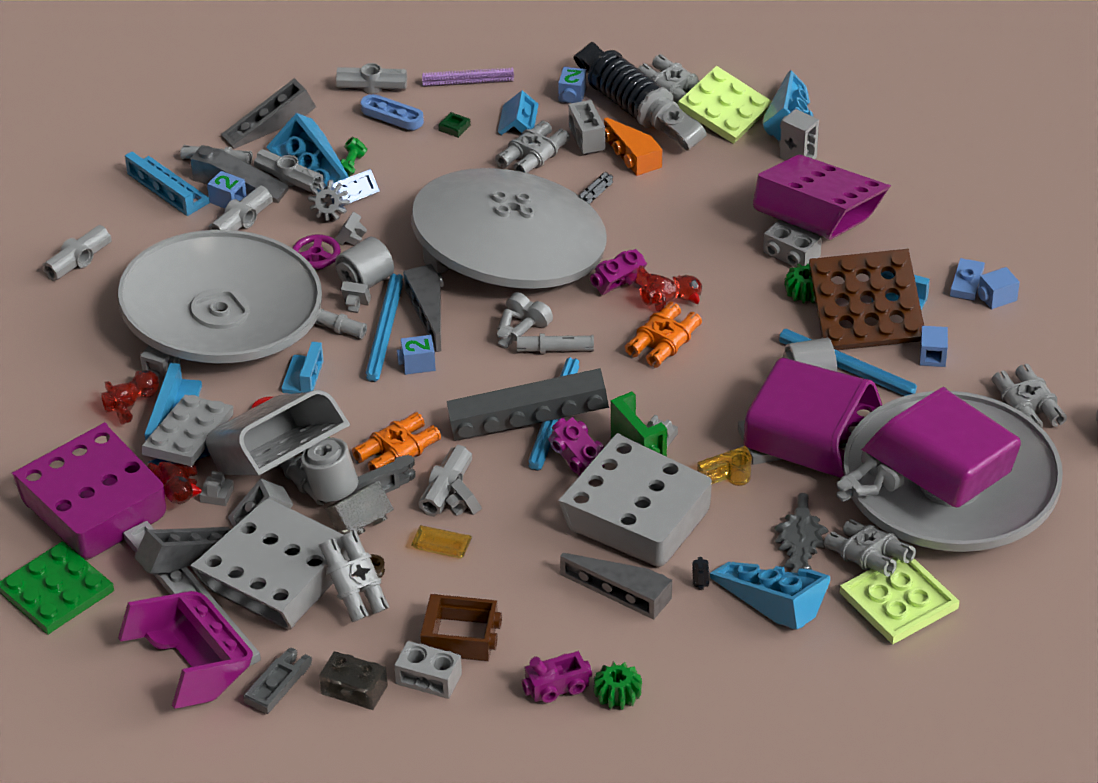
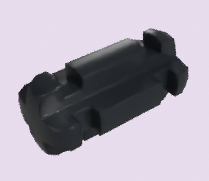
[692,557,709,590]

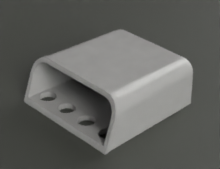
[206,390,350,475]
[559,433,712,567]
[190,499,350,630]

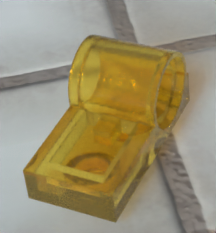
[697,446,752,486]

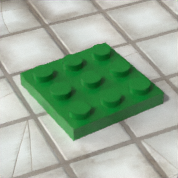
[0,541,114,635]

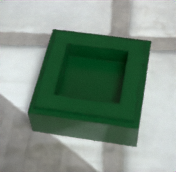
[438,112,471,138]

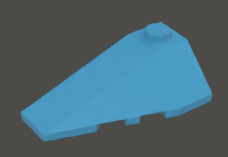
[763,70,813,141]
[266,113,349,186]
[710,562,831,629]

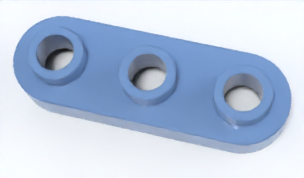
[361,94,424,130]

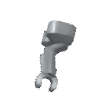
[497,292,553,348]
[836,451,905,501]

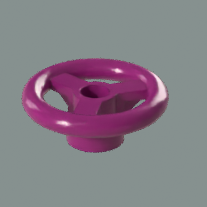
[292,234,341,270]

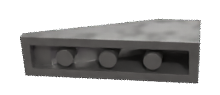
[221,78,316,149]
[190,145,289,203]
[404,264,444,352]
[134,527,231,574]
[560,553,672,620]

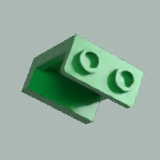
[611,391,667,457]

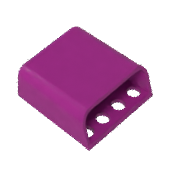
[753,155,891,240]
[744,358,882,478]
[861,387,1021,507]
[12,422,166,559]

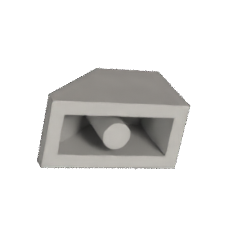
[228,478,293,527]

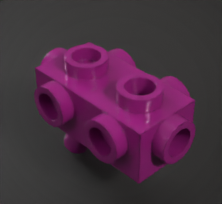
[590,249,652,295]
[548,417,605,476]
[521,651,592,703]

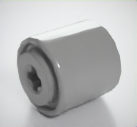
[335,237,394,288]
[783,337,837,371]
[301,437,359,502]

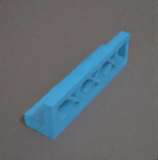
[125,151,210,216]

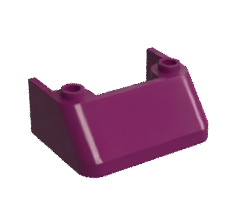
[118,591,253,709]

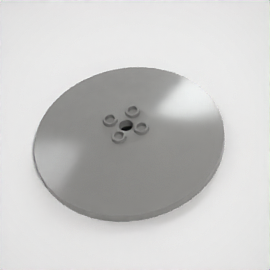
[411,168,607,288]
[118,230,322,363]
[843,391,1063,552]

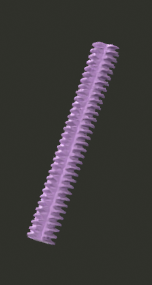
[422,67,514,86]

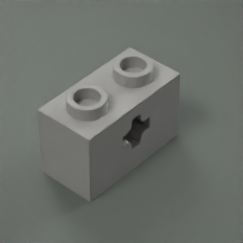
[779,109,819,161]

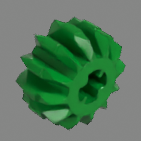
[784,263,815,304]
[593,661,642,710]

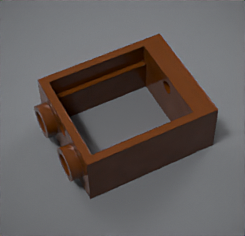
[420,594,502,661]

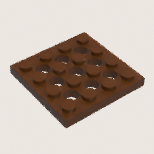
[809,248,924,350]

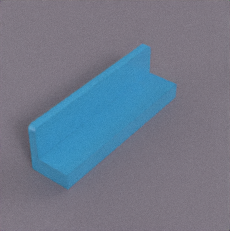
[144,363,202,441]

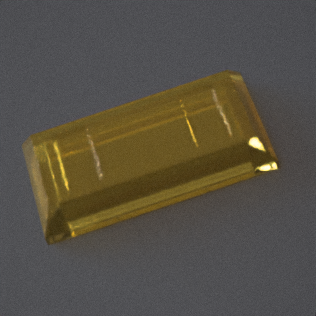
[411,525,472,559]

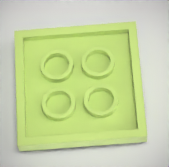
[678,66,772,144]
[840,557,959,645]

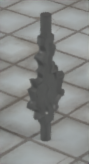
[775,493,829,573]

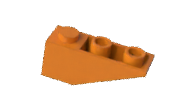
[604,117,662,176]

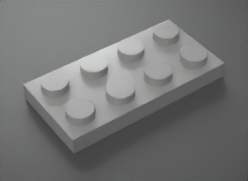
[142,395,233,466]

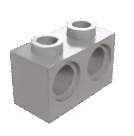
[569,100,605,154]
[763,220,822,267]
[394,641,462,699]

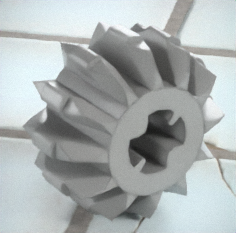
[308,180,350,221]

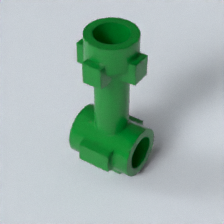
[340,136,368,177]

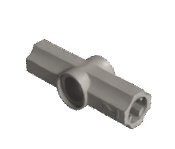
[336,63,407,94]
[254,149,323,192]
[209,186,273,231]
[42,225,112,281]
[419,445,472,517]

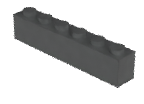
[447,368,609,441]

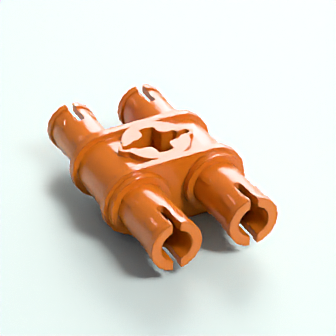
[625,302,702,368]
[352,412,441,471]

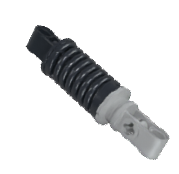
[573,42,707,151]

